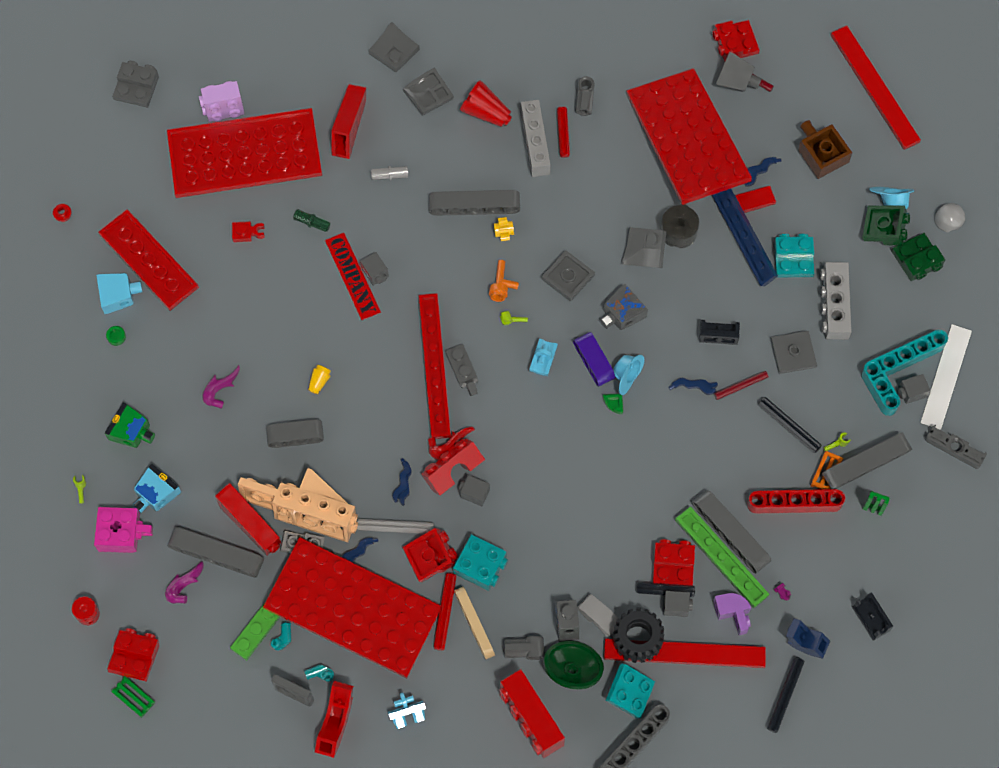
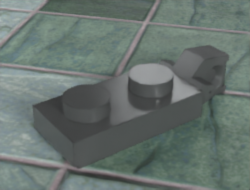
[445,344,478,397]

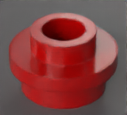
[53,204,72,222]

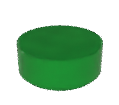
[106,326,126,346]

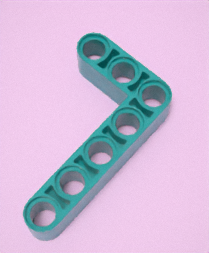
[861,330,948,416]

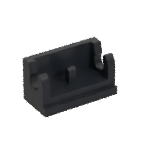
[700,320,740,345]
[852,592,893,641]

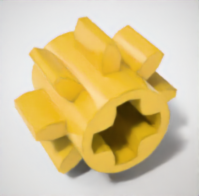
[494,217,514,241]

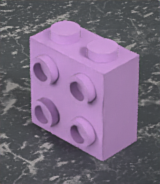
[199,81,245,122]

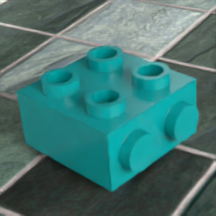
[453,534,508,591]

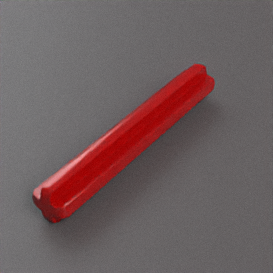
[434,573,457,651]

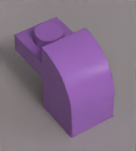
[713,593,751,636]

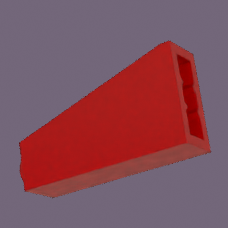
[332,84,366,159]
[215,483,281,556]

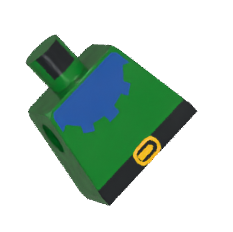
[105,402,155,448]

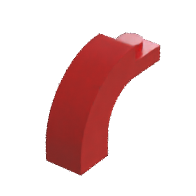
[315,681,354,758]

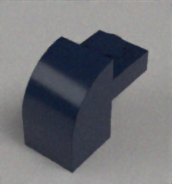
[786,618,830,659]

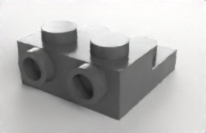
[112,60,159,108]

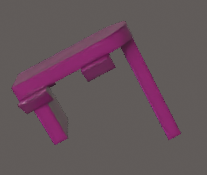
[774,583,791,601]

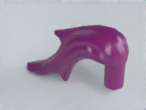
[202,365,240,409]
[165,561,204,604]

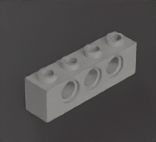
[521,100,550,177]
[820,262,851,340]

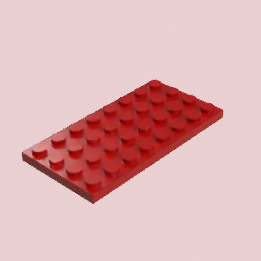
[627,68,752,205]
[167,108,322,198]
[263,537,441,679]

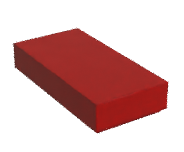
[735,186,776,213]

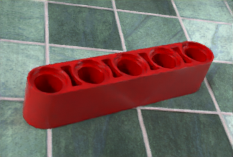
[747,489,845,514]

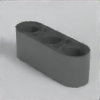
[266,419,324,448]

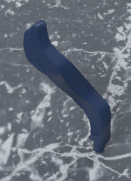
[745,157,781,187]
[668,378,718,395]
[393,458,412,506]
[342,537,378,564]

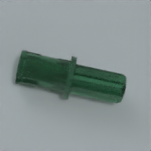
[293,209,331,232]

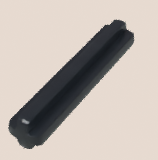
[636,582,695,597]

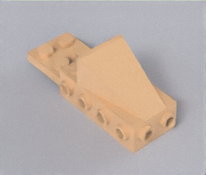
[238,468,358,542]

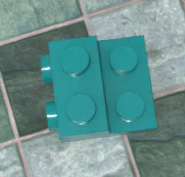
[774,233,815,278]

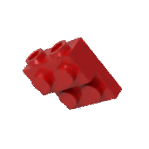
[712,20,760,62]
[403,528,458,582]
[653,539,695,586]
[107,628,159,682]

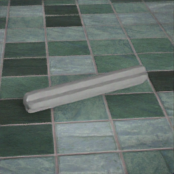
[357,519,434,534]

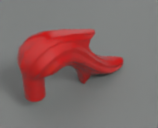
[428,427,475,460]

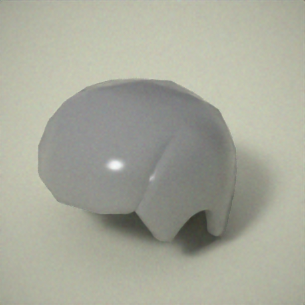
[935,203,965,232]

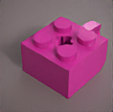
[94,507,153,553]

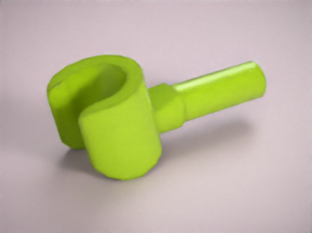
[500,311,528,325]
[823,432,851,451]
[73,475,86,504]

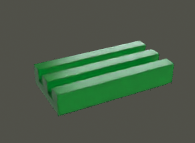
[863,491,890,516]
[111,676,155,718]

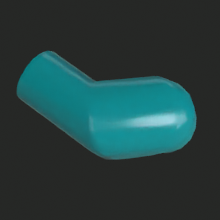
[271,623,291,651]
[304,664,334,682]

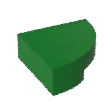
[603,394,623,414]

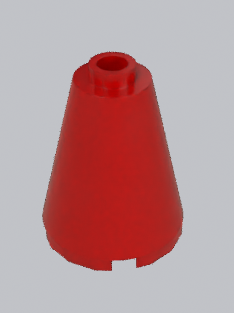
[460,80,512,127]

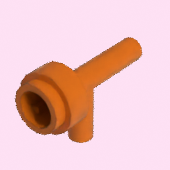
[489,260,519,302]

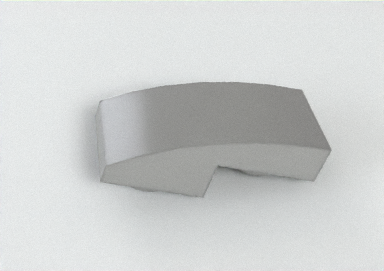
[280,531,325,553]
[577,594,618,636]

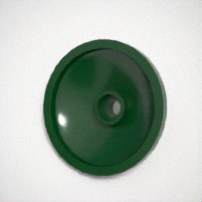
[543,641,604,690]

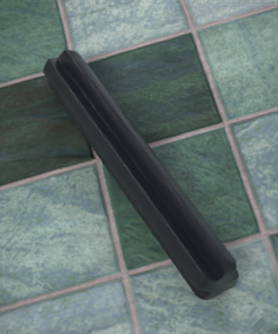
[758,397,822,453]
[767,657,805,733]

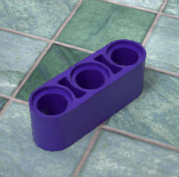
[573,332,616,387]

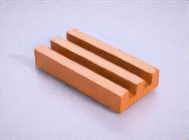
[810,451,844,490]

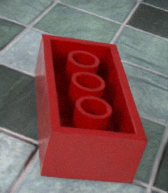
[499,669,565,759]

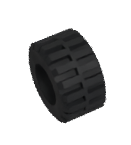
[613,608,665,663]

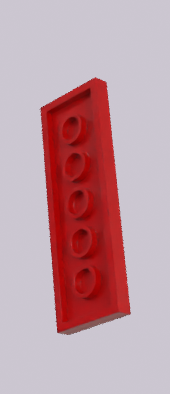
[98,209,199,311]

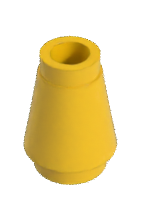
[308,365,331,395]

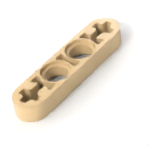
[454,587,495,660]

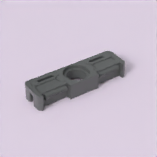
[925,425,987,469]

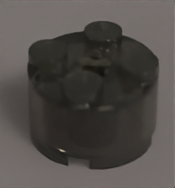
[661,204,699,248]

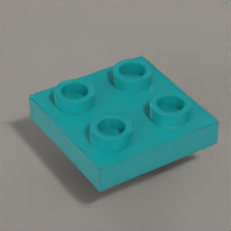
[605,664,655,719]

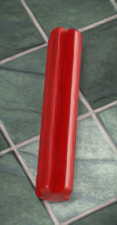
[557,107,570,158]

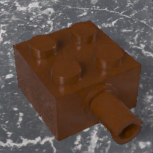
[798,120,852,179]

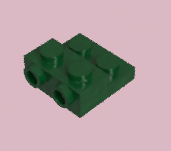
[862,205,910,246]
[891,232,945,281]

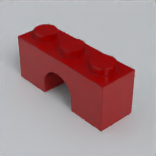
[421,439,485,496]

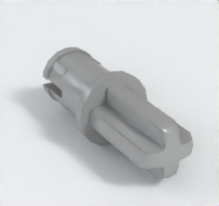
[371,166,408,181]

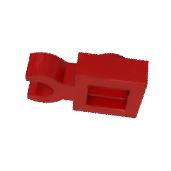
[232,221,265,242]

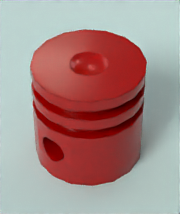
[72,596,100,626]

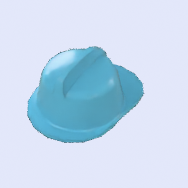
[870,187,915,209]
[614,355,645,395]

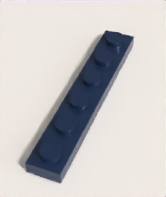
[712,189,778,286]

